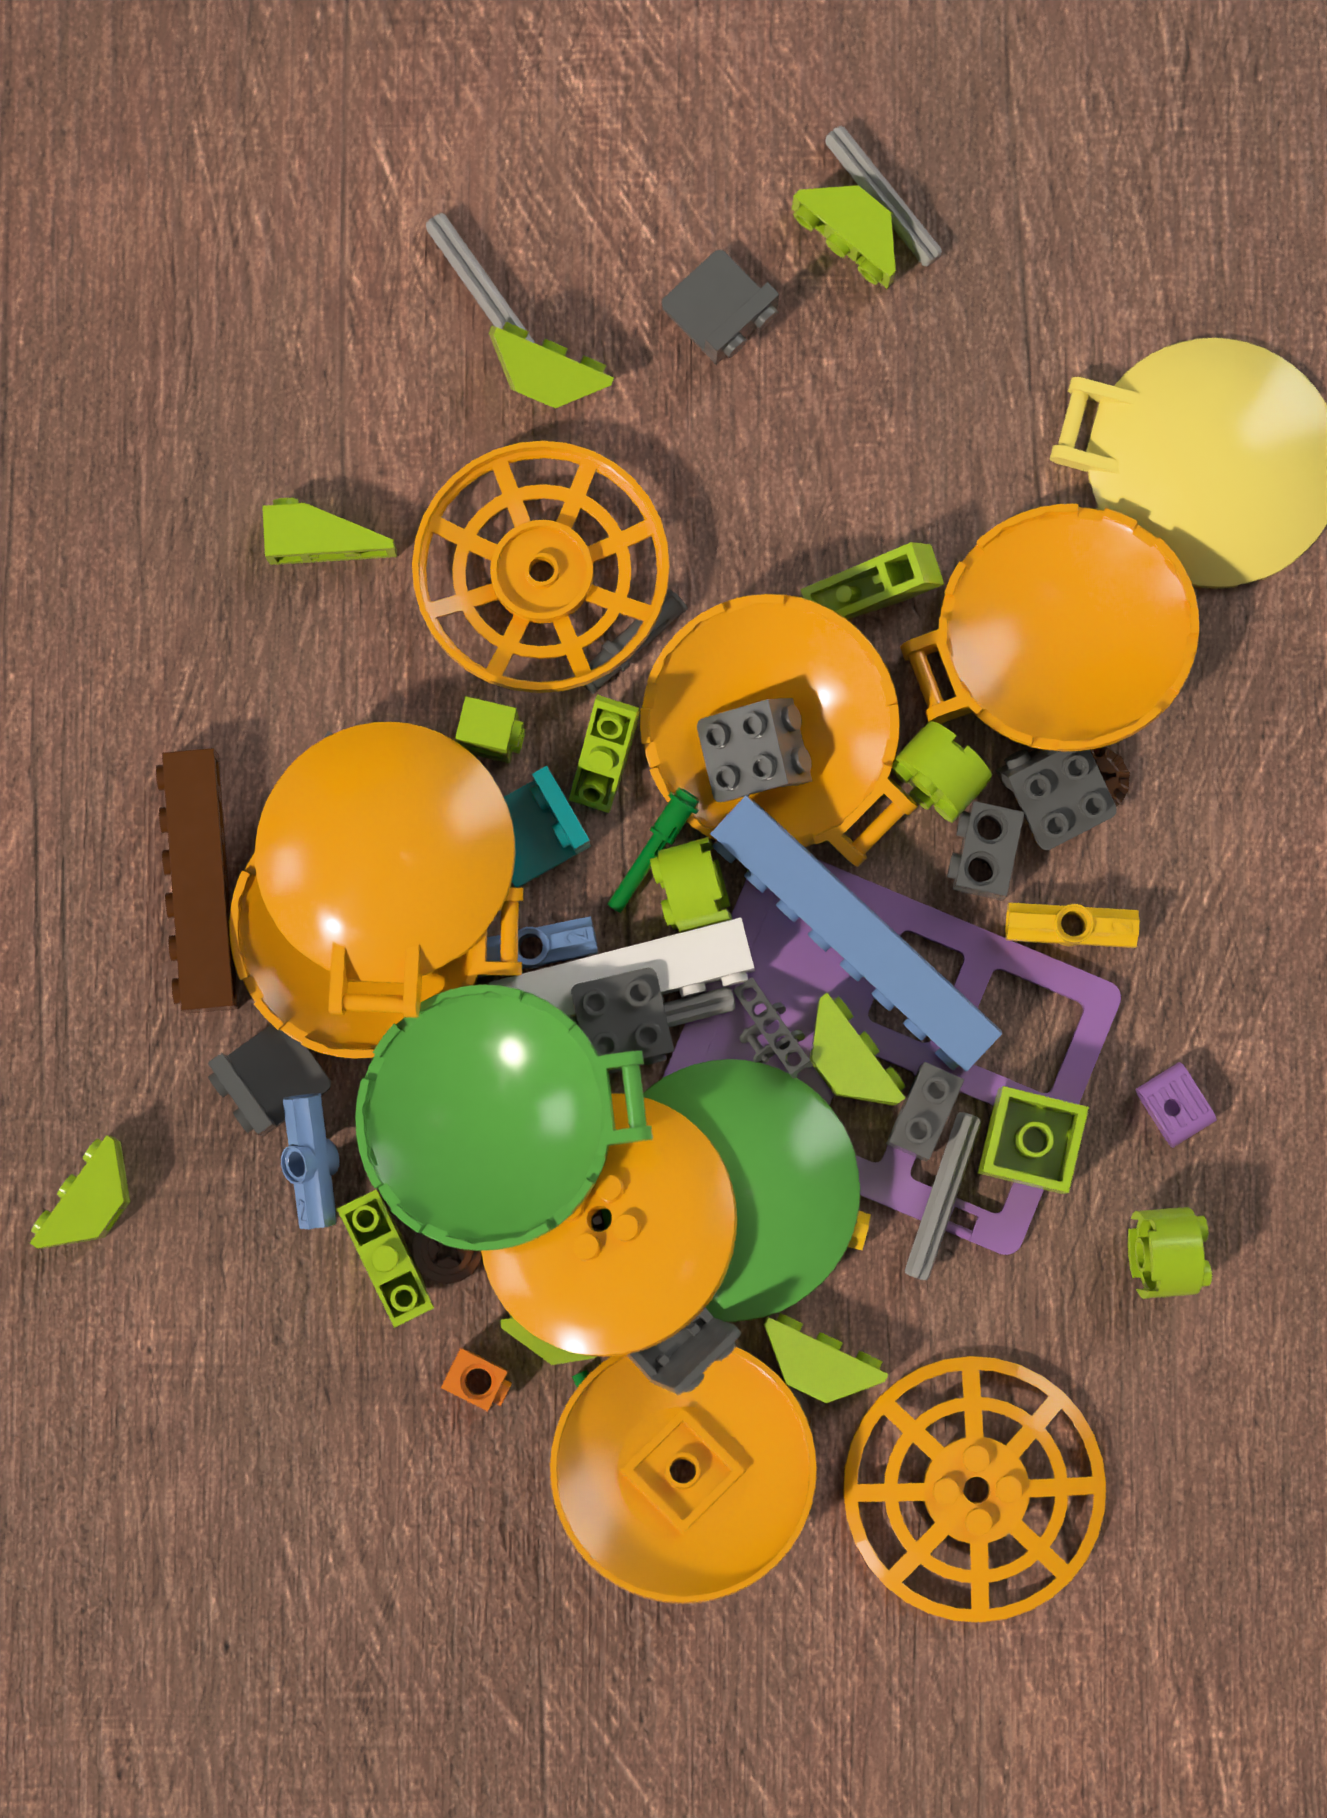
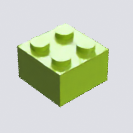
[978,1086,1089,1194]

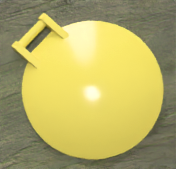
[1050,338,1327,588]

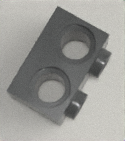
[947,801,1025,901]
[886,1062,964,1162]

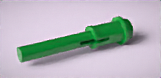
[607,787,700,913]

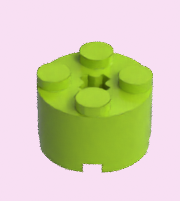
[891,721,992,823]
[650,837,732,933]
[1128,1207,1212,1299]

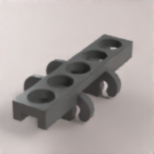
[733,977,813,1079]

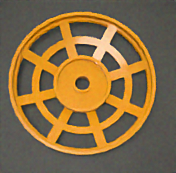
[412,441,670,693]
[843,1356,1106,1623]

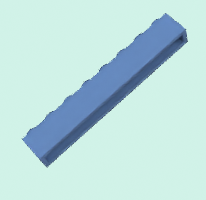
[710,795,1002,1072]

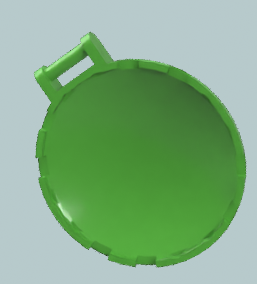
[355,985,653,1251]
[601,1059,861,1322]

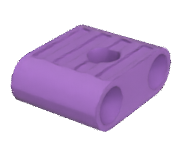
[1135,1062,1217,1148]

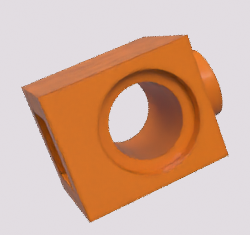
[441,1347,512,1411]

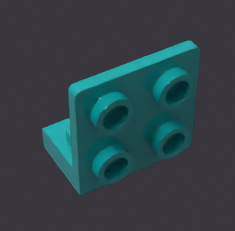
[503,766,591,887]

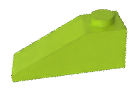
[262,498,397,565]
[800,542,944,619]

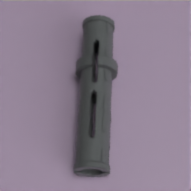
[584,589,688,695]

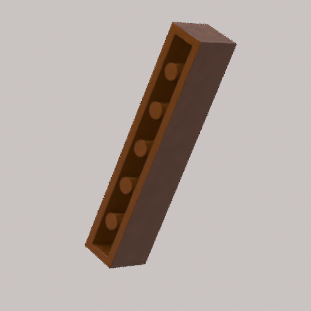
[156,748,238,1014]

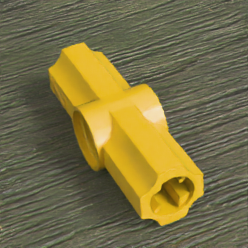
[1005,903,1140,948]

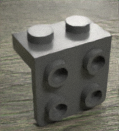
[662,250,779,365]
[697,698,812,802]
[996,748,1117,850]
[571,968,674,1074]
[208,1024,331,1137]
[627,1308,741,1395]

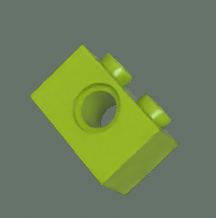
[455,696,525,763]

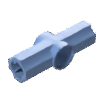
[478,916,599,978]
[281,1093,339,1229]

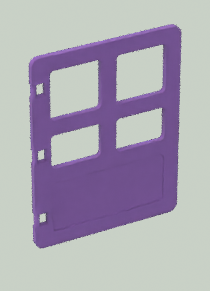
[663,860,1121,1255]

